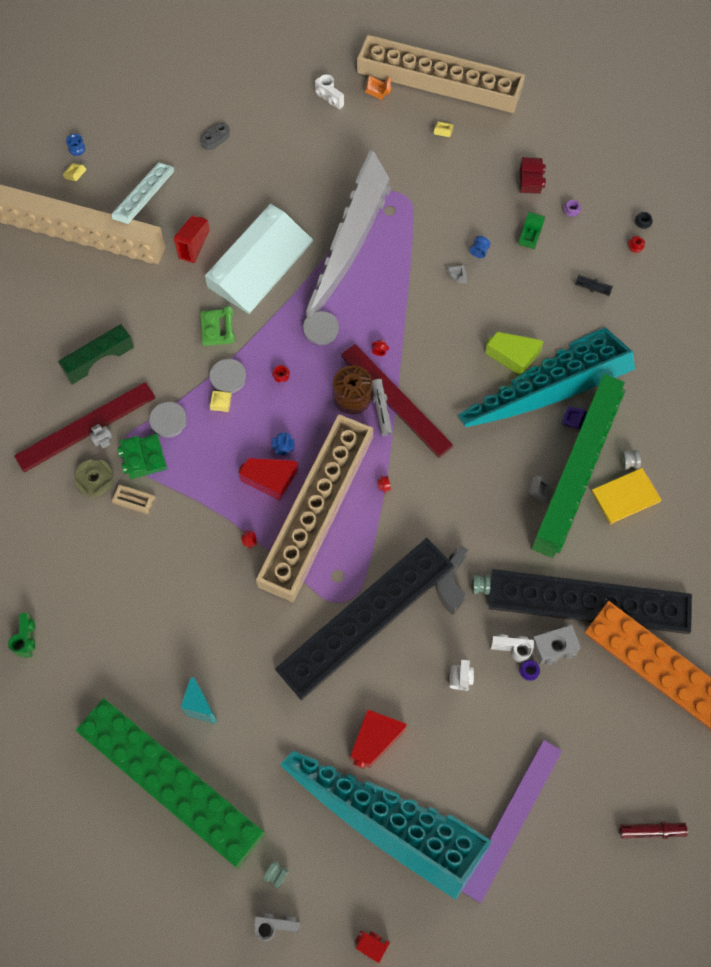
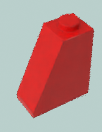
[174,215,210,263]
[238,458,299,501]
[350,709,407,769]

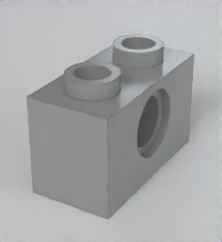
[532,625,581,665]

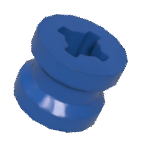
[66,134,86,156]
[469,236,491,258]

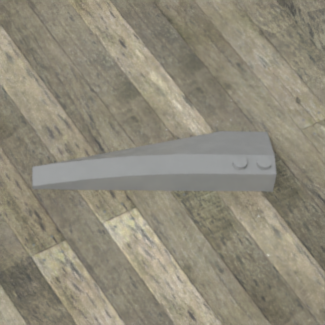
[306,150,391,317]

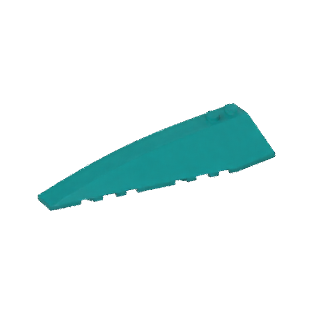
[457,327,635,427]
[280,751,492,900]

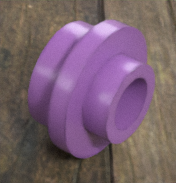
[563,200,581,217]

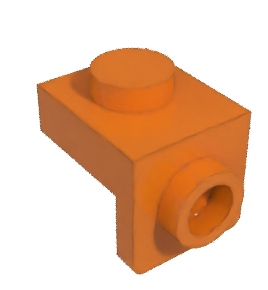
[364,76,392,100]

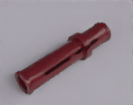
[620,821,688,839]

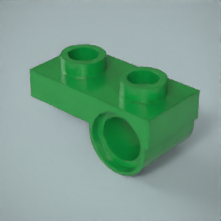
[518,211,545,250]
[8,613,36,658]

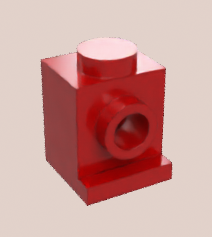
[354,930,390,964]

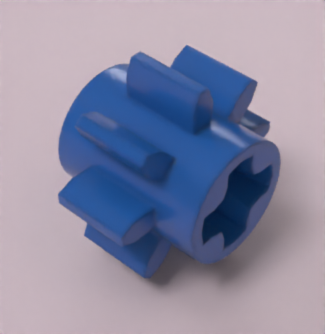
[271,433,295,456]

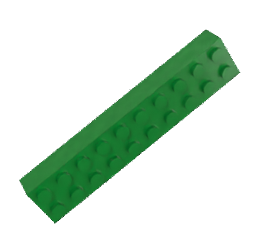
[531,374,626,558]
[75,698,265,869]

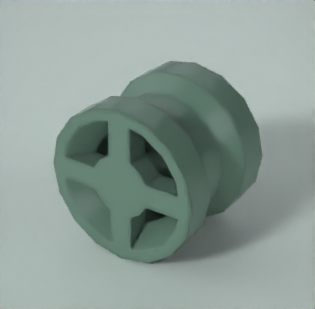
[472,575,490,595]
[263,860,290,889]

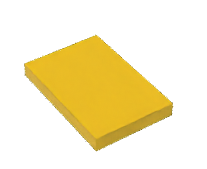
[591,468,661,524]

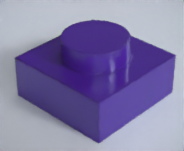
[561,406,587,430]

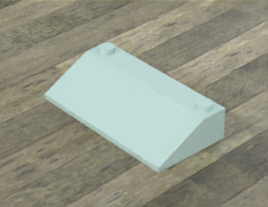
[205,204,313,314]

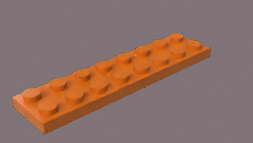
[584,601,711,730]

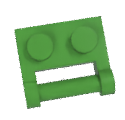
[201,307,235,346]

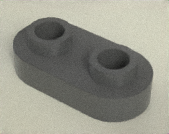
[200,123,230,150]

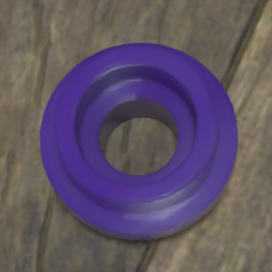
[519,660,540,681]

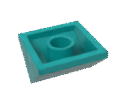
[180,677,217,724]

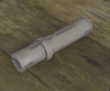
[372,379,393,436]

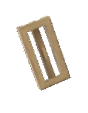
[112,484,155,514]

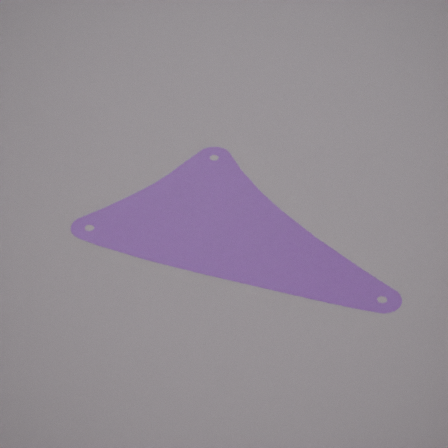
[122,191,413,603]

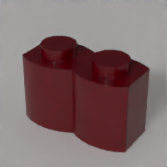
[520,157,546,194]

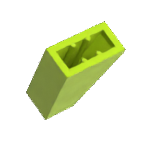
[485,332,544,375]

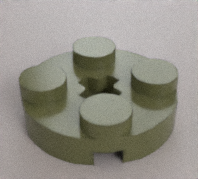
[74,459,114,498]

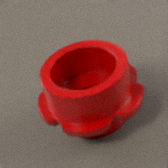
[628,236,646,253]
[372,340,389,356]
[272,365,290,383]
[377,475,391,494]
[241,530,257,549]

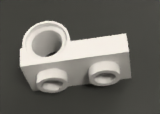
[315,74,344,110]
[491,634,534,663]
[449,660,474,691]

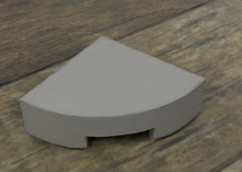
[447,265,467,284]

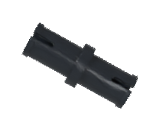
[575,274,613,297]

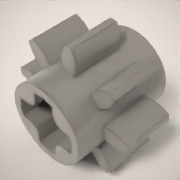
[89,424,113,448]

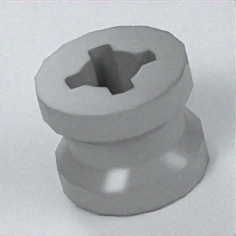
[621,450,641,470]

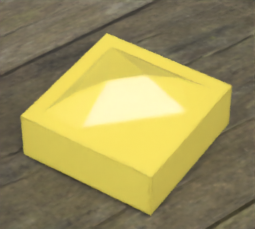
[434,121,454,137]
[63,163,86,181]
[210,391,232,412]

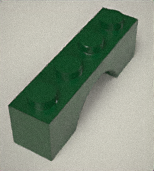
[58,324,134,385]

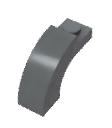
[436,546,468,615]

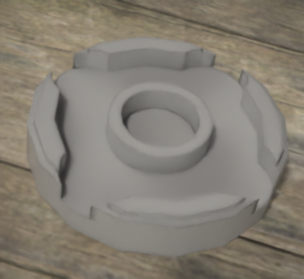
[303,311,339,346]
[210,359,246,394]
[149,402,187,438]

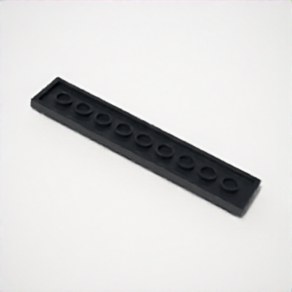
[275,538,454,701]
[488,569,692,634]

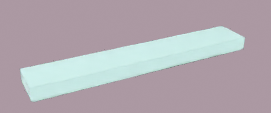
[112,162,174,224]

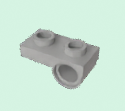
[254,913,301,941]

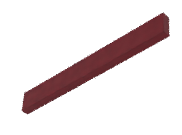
[341,344,453,458]
[14,382,155,473]

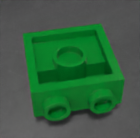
[117,434,167,480]

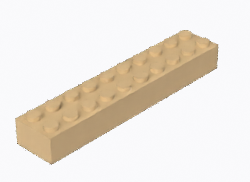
[357,35,525,113]
[0,185,166,264]
[256,414,373,603]

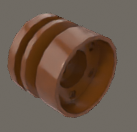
[333,365,372,415]

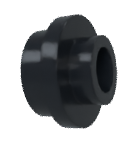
[635,212,653,229]

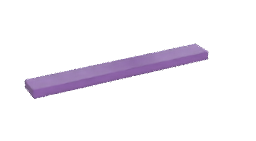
[462,740,562,903]

